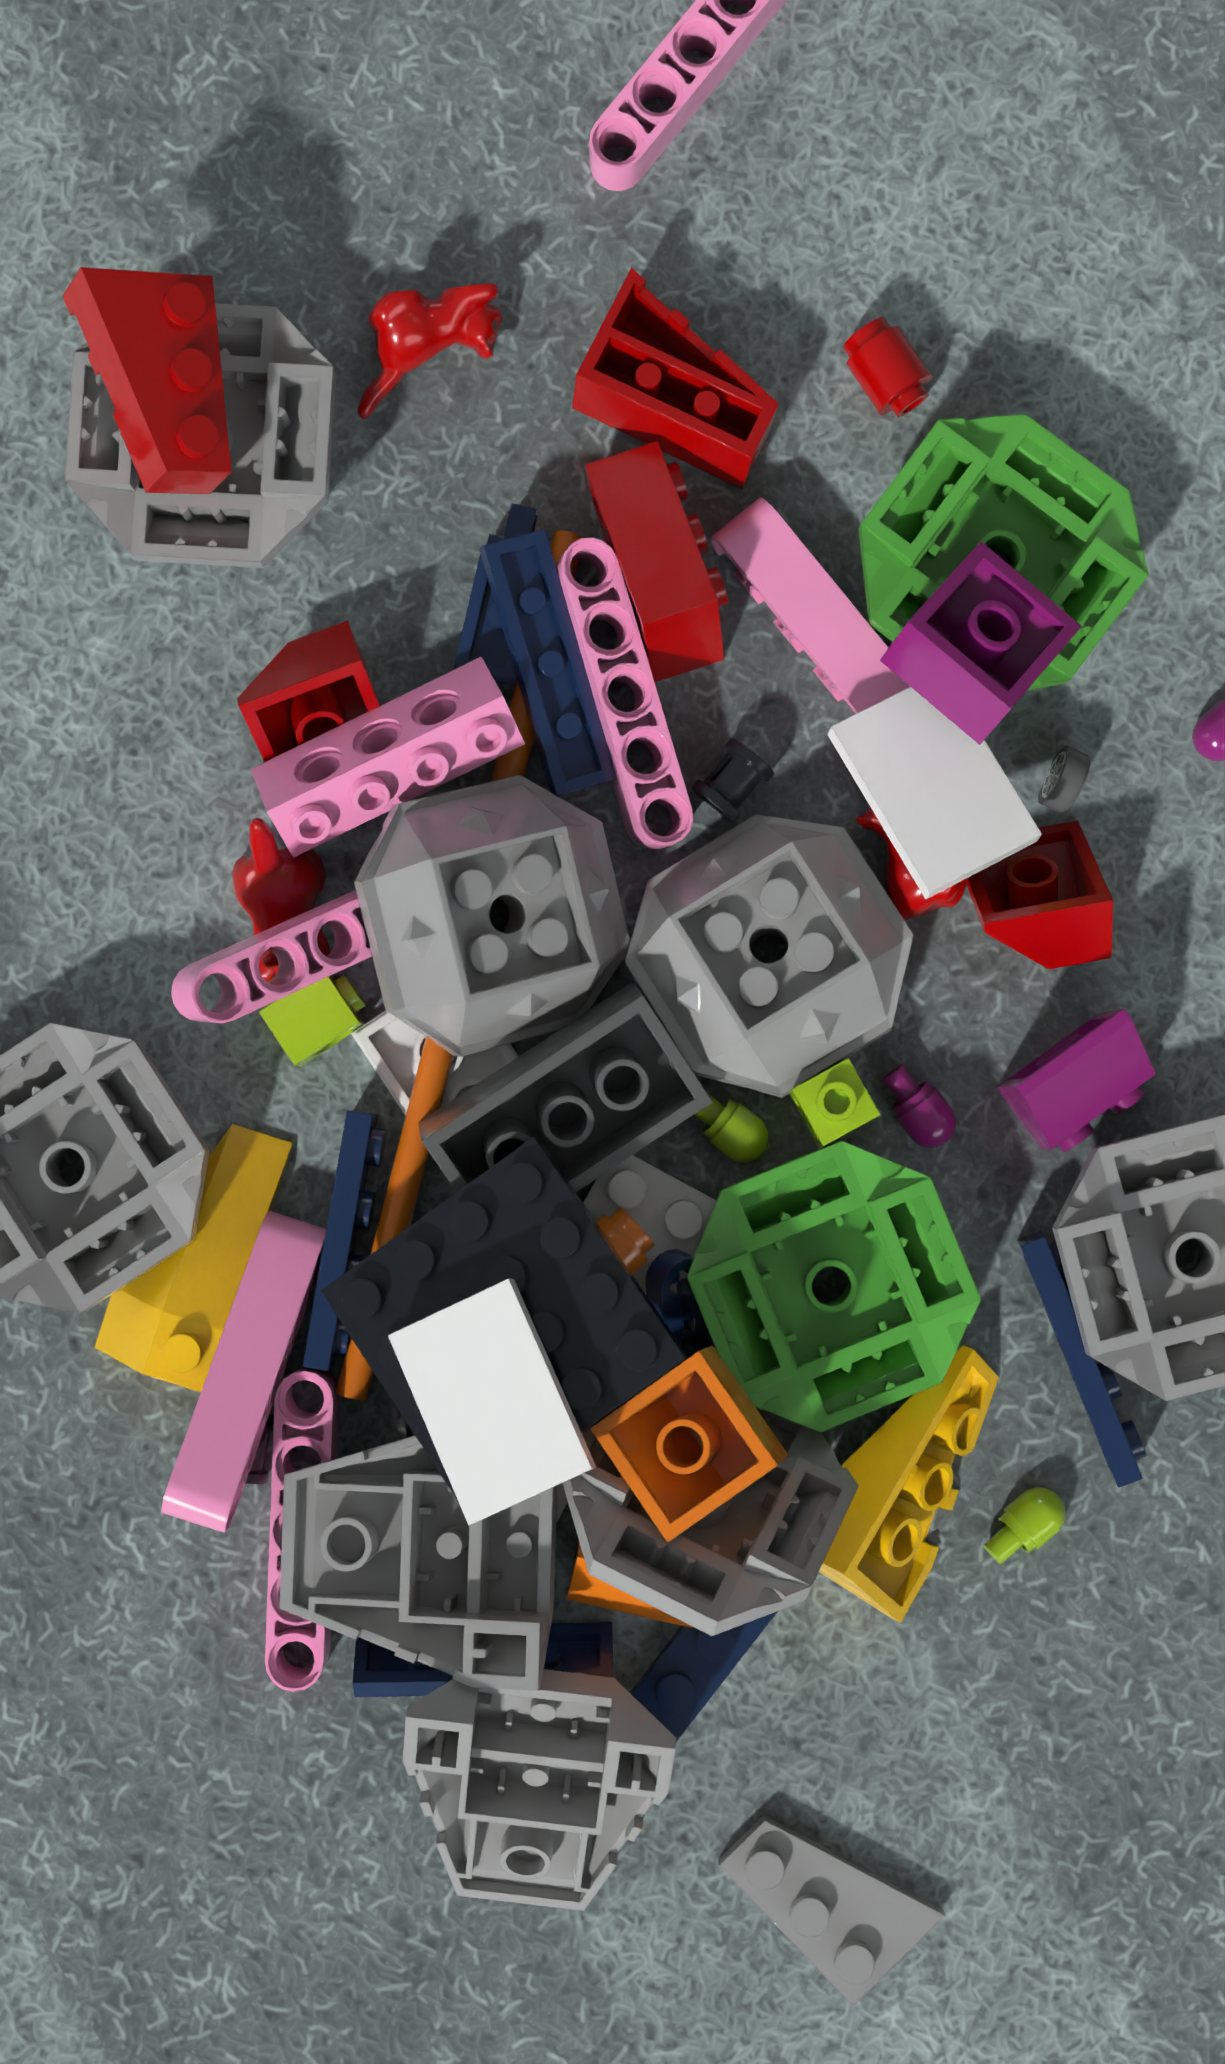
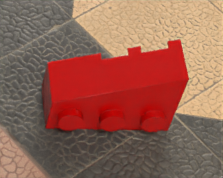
[62,267,232,494]
[572,267,779,489]
[585,441,728,682]

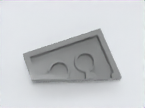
[718,1815,945,2006]

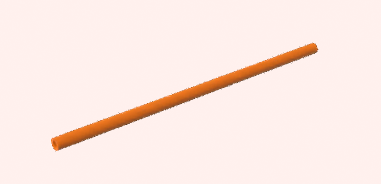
[335,530,583,1401]

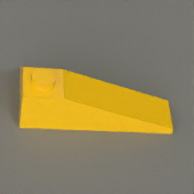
[94,1124,293,1392]
[819,1345,999,1623]

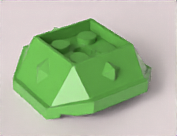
[858,414,1149,691]
[686,1140,981,1432]

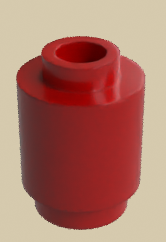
[843,317,932,418]

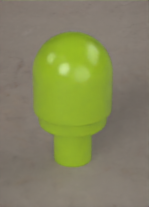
[694,1092,769,1163]
[983,1487,1066,1565]

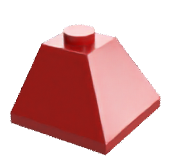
[237,620,381,763]
[965,820,1113,969]

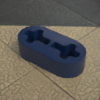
[645,1249,715,1358]

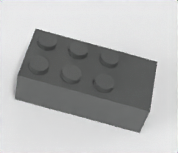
[418,982,712,1192]

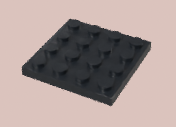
[321,1137,689,1501]

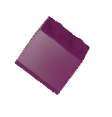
[880,541,1082,745]
[996,1009,1156,1152]

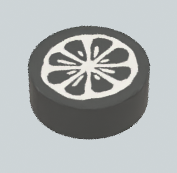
[1038,745,1090,813]

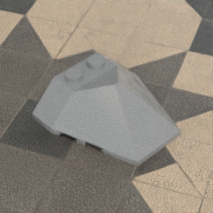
[279,1436,557,1691]
[403,1669,676,1911]

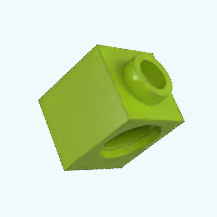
[259,974,366,1066]
[789,1058,880,1149]

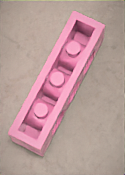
[251,657,525,858]

